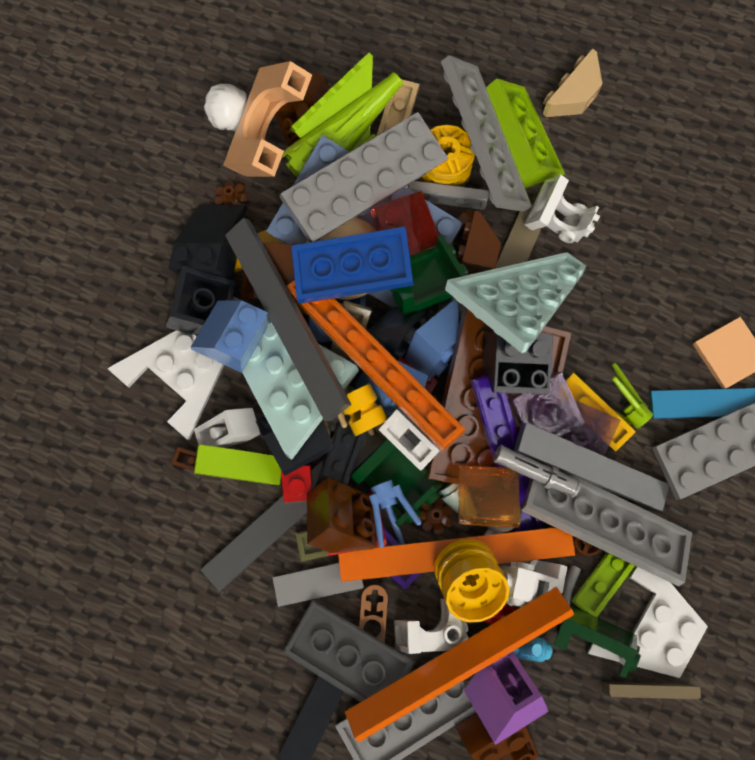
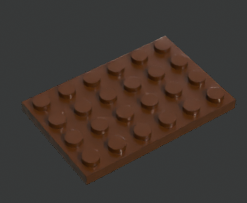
[425,306,571,491]

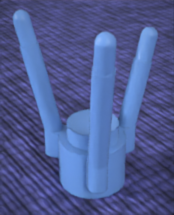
[369,480,421,548]

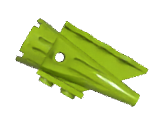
[281,52,403,178]

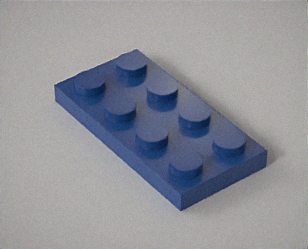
[291,227,414,304]

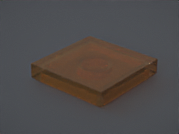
[458,465,520,528]

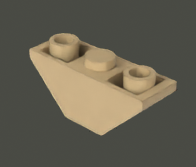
[543,49,603,117]

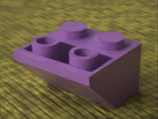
[464,651,549,745]

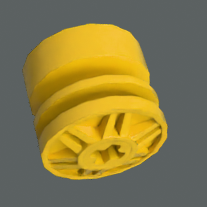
[419,125,475,187]
[434,539,509,622]

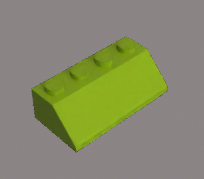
[486,79,565,188]

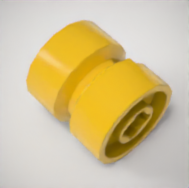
[343,384,388,437]

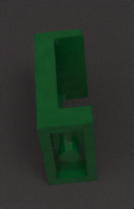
[389,235,468,316]
[351,439,445,527]
[554,604,641,678]

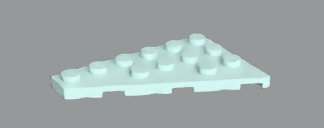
[445,252,586,353]
[232,296,359,460]

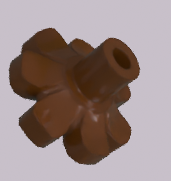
[214,181,248,205]
[419,498,453,535]

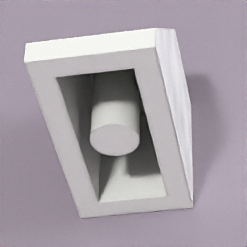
[194,408,260,448]

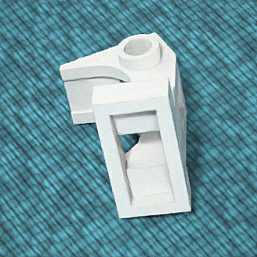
[524,175,600,243]
[379,408,441,471]
[498,560,567,607]
[394,599,468,654]

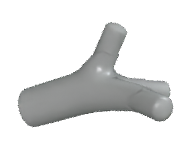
[562,565,581,604]

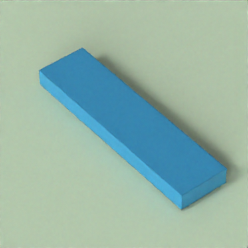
[649,388,755,419]

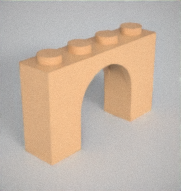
[223,61,312,177]

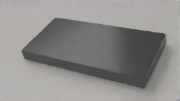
[282,600,416,702]

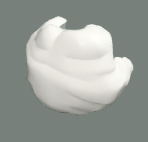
[204,84,247,132]

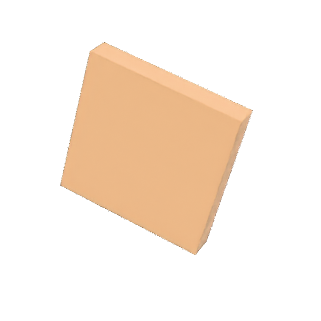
[693,317,755,389]

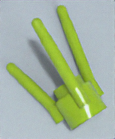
[612,363,654,429]

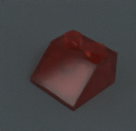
[370,191,439,256]

